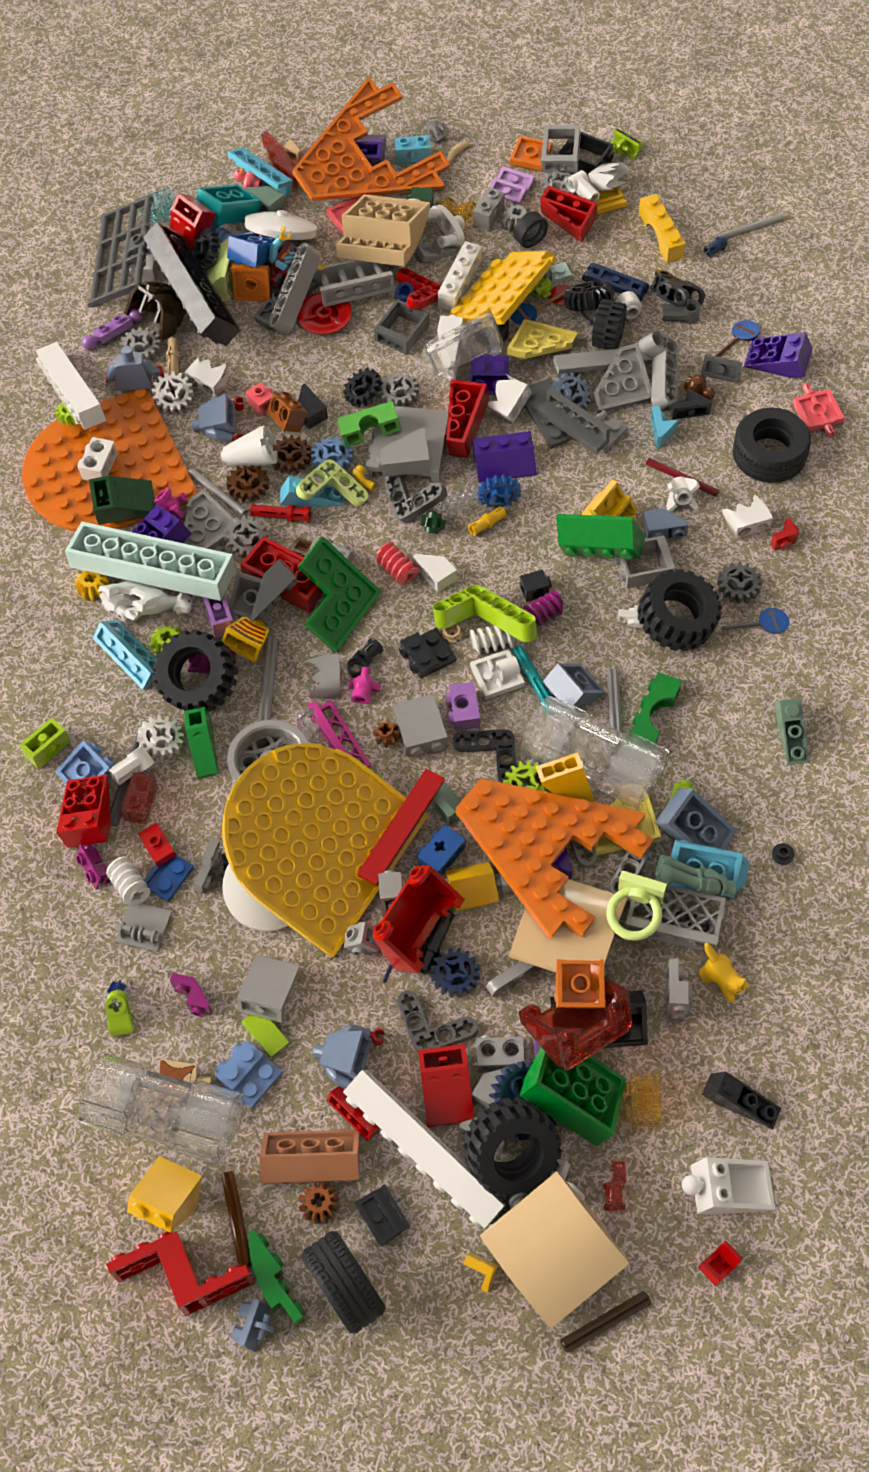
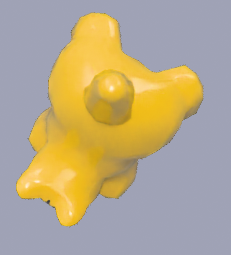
[699,943,749,1003]

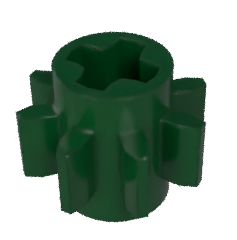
[420,511,446,534]

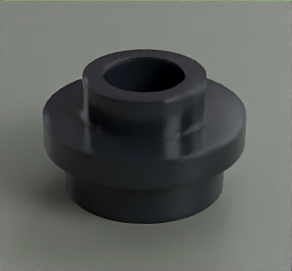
[772,843,795,865]

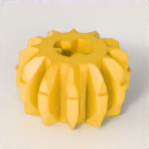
[74,570,110,601]

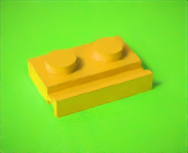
[596,186,627,215]

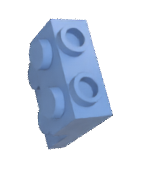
[55,740,116,784]
[215,1040,283,1109]

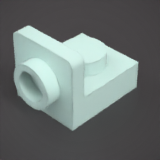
[544,262,572,284]

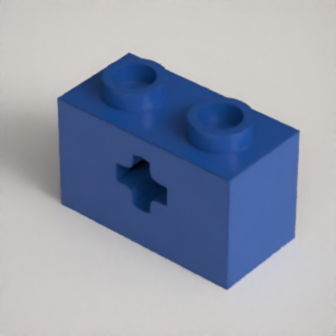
[417,825,466,876]

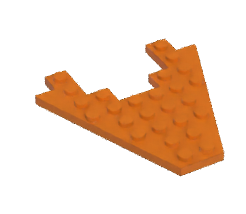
[455,778,654,940]

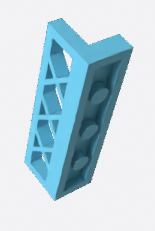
[228,147,293,197]
[93,620,157,690]

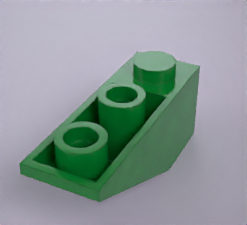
[184,707,218,778]

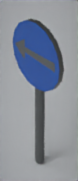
[722,608,790,634]

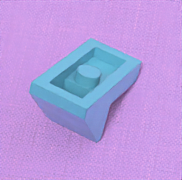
[651,406,678,448]

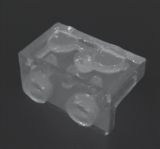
[296,707,323,746]

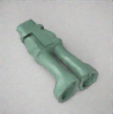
[656,855,736,896]

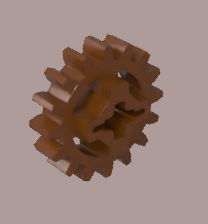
[272,435,312,475]
[226,465,269,502]

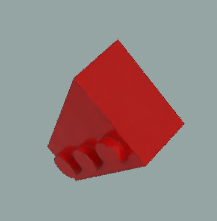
[540,185,597,243]

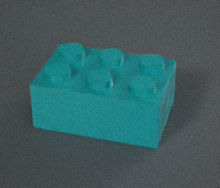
[196,184,261,226]

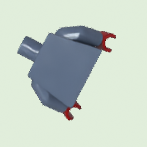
[106,346,164,392]
[191,394,244,443]
[313,1024,385,1089]

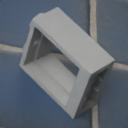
[541,125,581,172]
[614,535,676,588]

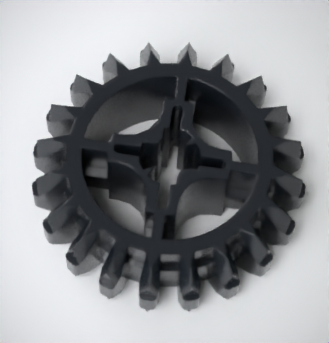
[564,281,614,312]

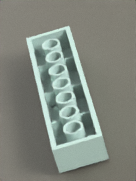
[65,522,236,601]

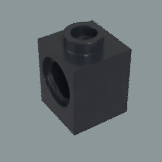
[519,569,552,602]

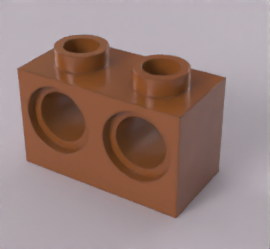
[267,391,307,432]

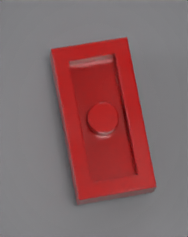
[138,822,177,867]

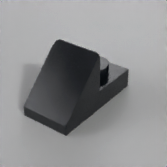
[671,389,712,420]

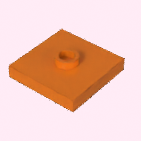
[509,136,553,171]

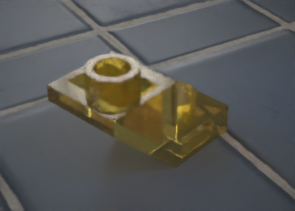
[436,197,476,221]

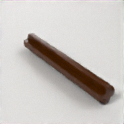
[221,1171,252,1267]

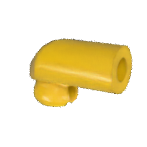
[352,465,377,492]

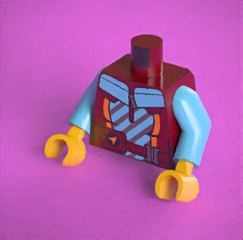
[269,226,327,287]

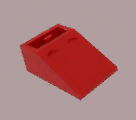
[169,193,216,252]
[56,774,111,848]
[418,1044,474,1127]

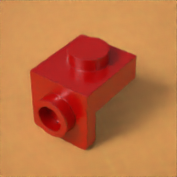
[770,518,799,551]
[698,1241,743,1287]

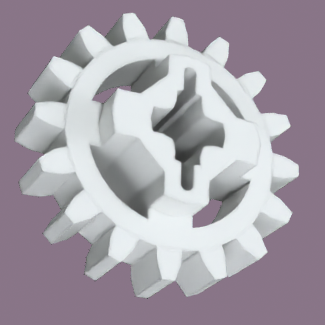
[152,371,194,414]
[137,715,184,760]

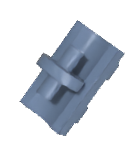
[230,1298,275,1352]

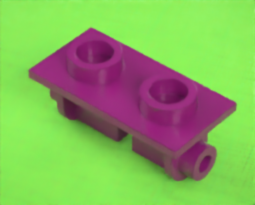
[76,844,111,890]

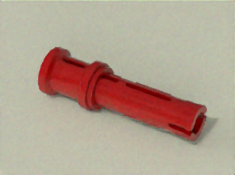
[250,504,312,523]

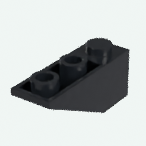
[702,1072,781,1130]

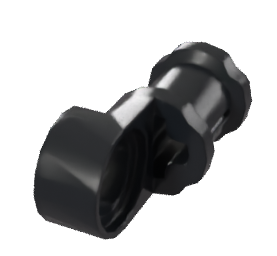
[347,638,384,678]

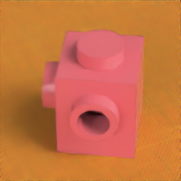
[246,382,273,416]

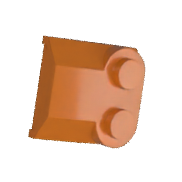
[554,959,605,1009]

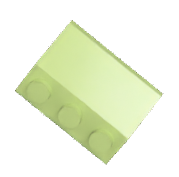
[207,237,235,302]

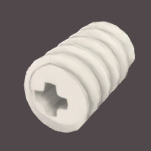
[470,625,515,655]
[106,856,151,906]

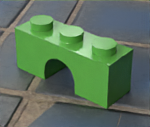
[337,401,402,448]

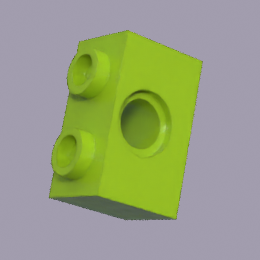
[19,718,71,770]

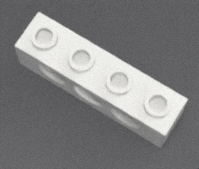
[438,241,482,311]

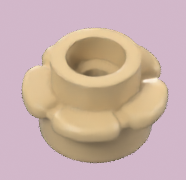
[442,624,463,643]

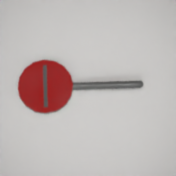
[549,285,592,325]

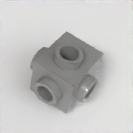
[344,922,379,957]

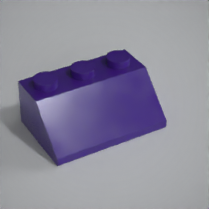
[472,431,537,483]

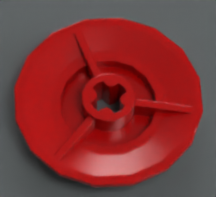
[297,292,352,335]

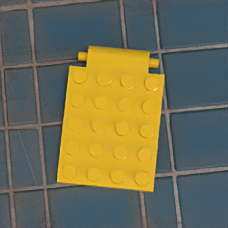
[448,251,557,325]

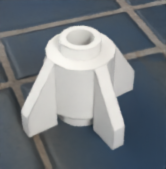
[666,477,700,512]

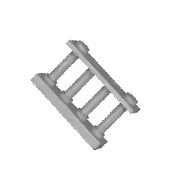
[313,260,395,307]

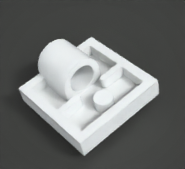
[470,649,525,700]

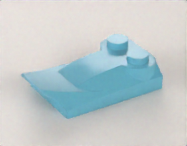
[670,840,750,898]

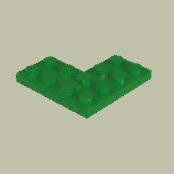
[297,536,381,652]

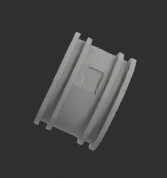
[227,720,309,784]

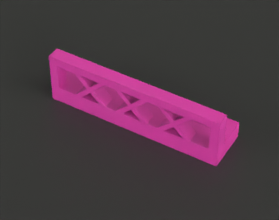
[308,701,371,768]

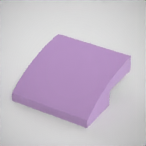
[490,166,535,205]

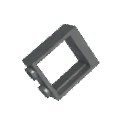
[374,299,430,355]

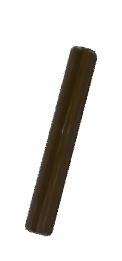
[560,1291,651,1353]

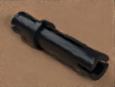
[420,910,455,975]

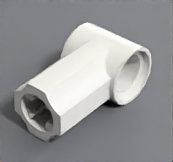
[565,170,600,202]
[109,745,155,785]

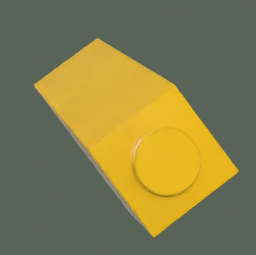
[536,752,595,802]

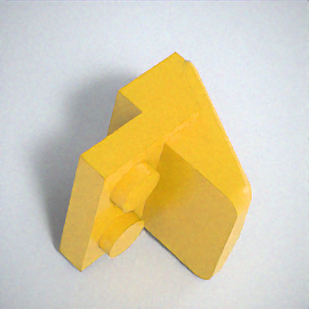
[582,480,638,521]

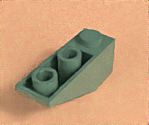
[774,698,809,765]

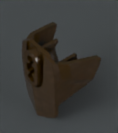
[124,282,187,340]

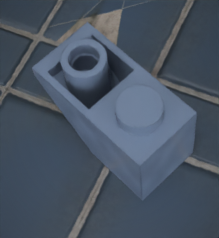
[643,508,689,539]

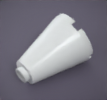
[221,426,278,466]

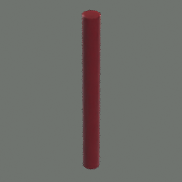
[646,458,719,497]

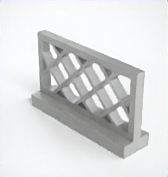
[625,885,726,951]

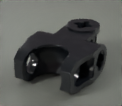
[650,269,706,307]

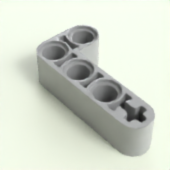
[639,331,678,411]

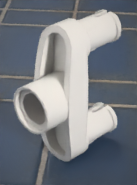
[427,205,465,248]

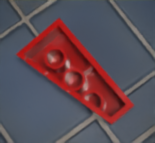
[446,379,490,458]

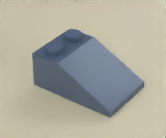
[655,788,737,849]

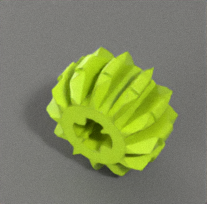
[150,623,182,654]

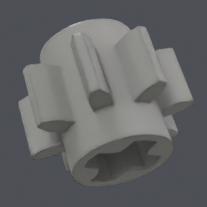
[425,120,448,142]

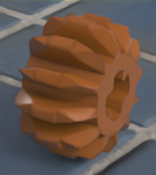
[298,1182,340,1225]

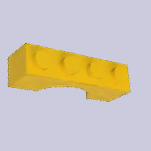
[639,194,686,263]

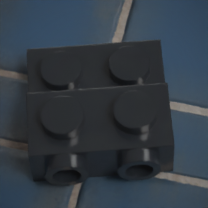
[399,627,457,679]

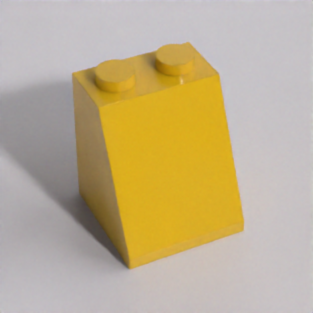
[127,1156,202,1232]

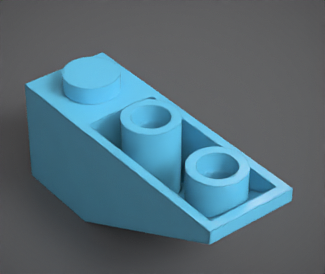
[280,476,344,507]

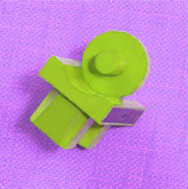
[611,128,644,160]

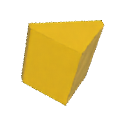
[445,861,499,912]

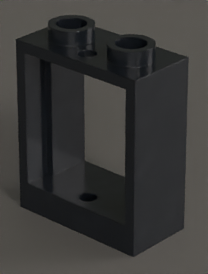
[559,131,614,176]

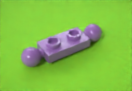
[82,308,143,350]

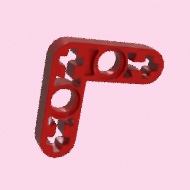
[396,268,441,310]

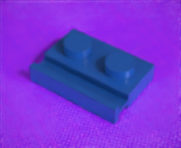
[145,856,194,903]

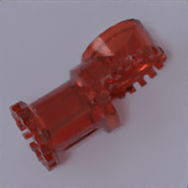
[602,1161,626,1211]

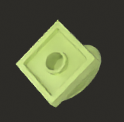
[606,871,667,941]

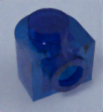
[394,282,416,302]

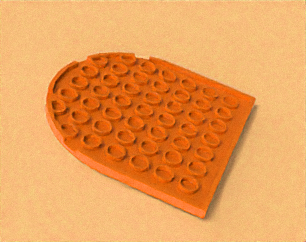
[22,389,198,532]

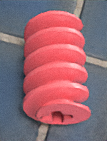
[376,542,420,585]

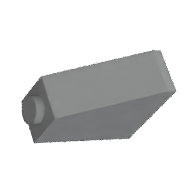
[377,428,430,477]

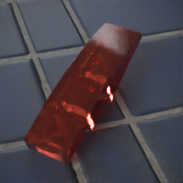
[261,131,299,190]

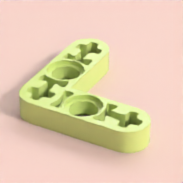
[296,459,368,507]

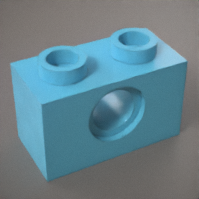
[395,135,431,165]

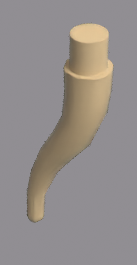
[439,141,469,174]

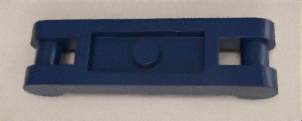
[582,263,649,302]

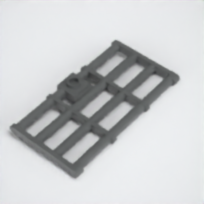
[88,195,154,307]

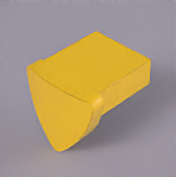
[463,1252,499,1293]

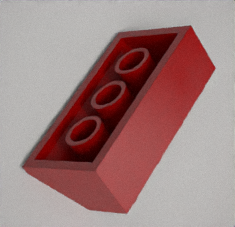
[240,536,323,613]

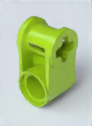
[105,990,135,1037]

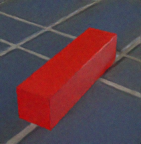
[326,1086,380,1141]

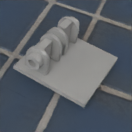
[115,903,172,952]

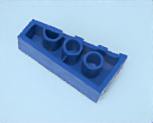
[227,232,276,268]

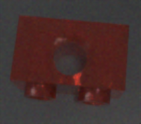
[121,772,158,825]

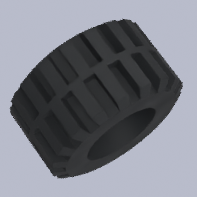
[591,299,627,350]

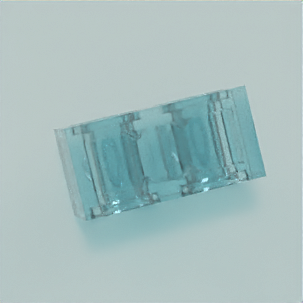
[136,187,175,224]

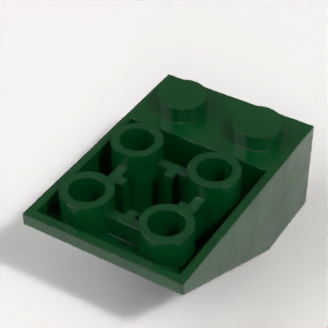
[89,476,156,525]

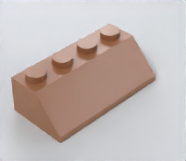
[260,1129,360,1185]

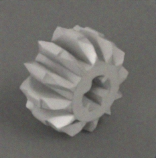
[502,203,531,232]

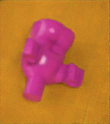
[154,487,188,521]
[348,667,381,704]

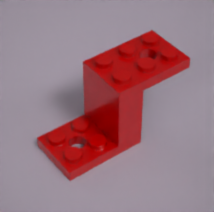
[106,1231,255,1316]

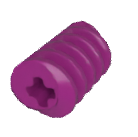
[523,590,563,626]

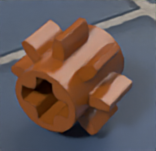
[373,720,401,748]

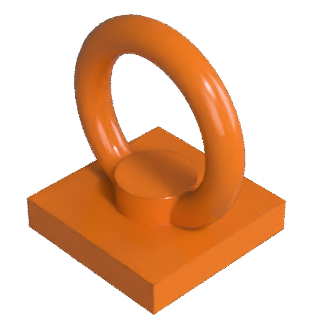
[231,262,275,302]

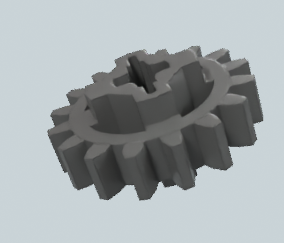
[717,561,763,604]

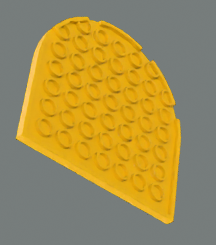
[222,743,429,958]

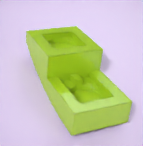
[241,1015,289,1058]

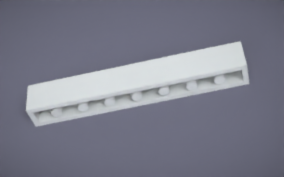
[36,342,106,430]
[343,1070,508,1228]

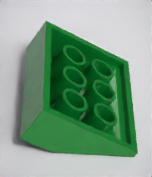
[520,1029,626,1147]

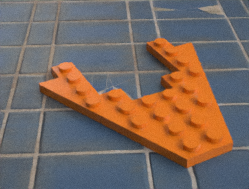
[293,77,450,201]

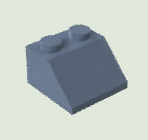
[543,663,606,711]

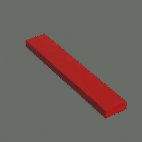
[357,769,445,887]

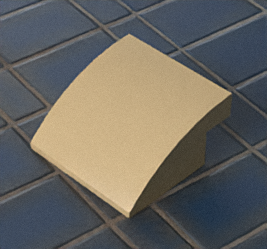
[336,194,430,266]
[509,879,627,972]
[480,1171,630,1328]

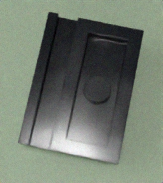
[354,1184,410,1247]

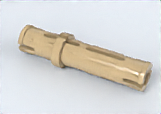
[166,338,181,389]

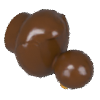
[684,374,715,400]

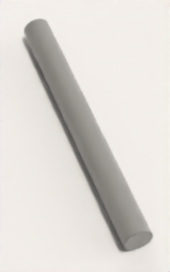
[716,213,785,239]
[188,468,248,516]

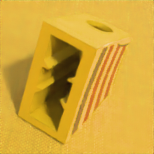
[222,617,269,663]

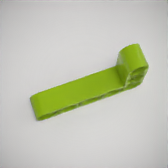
[433,585,538,642]

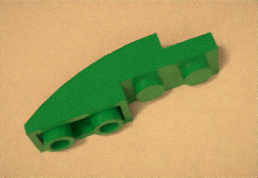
[249,1229,305,1326]

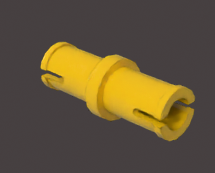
[468,506,507,536]

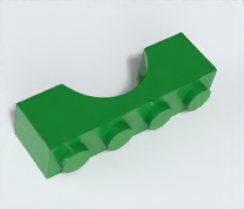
[624,672,682,758]

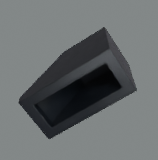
[298,384,328,429]

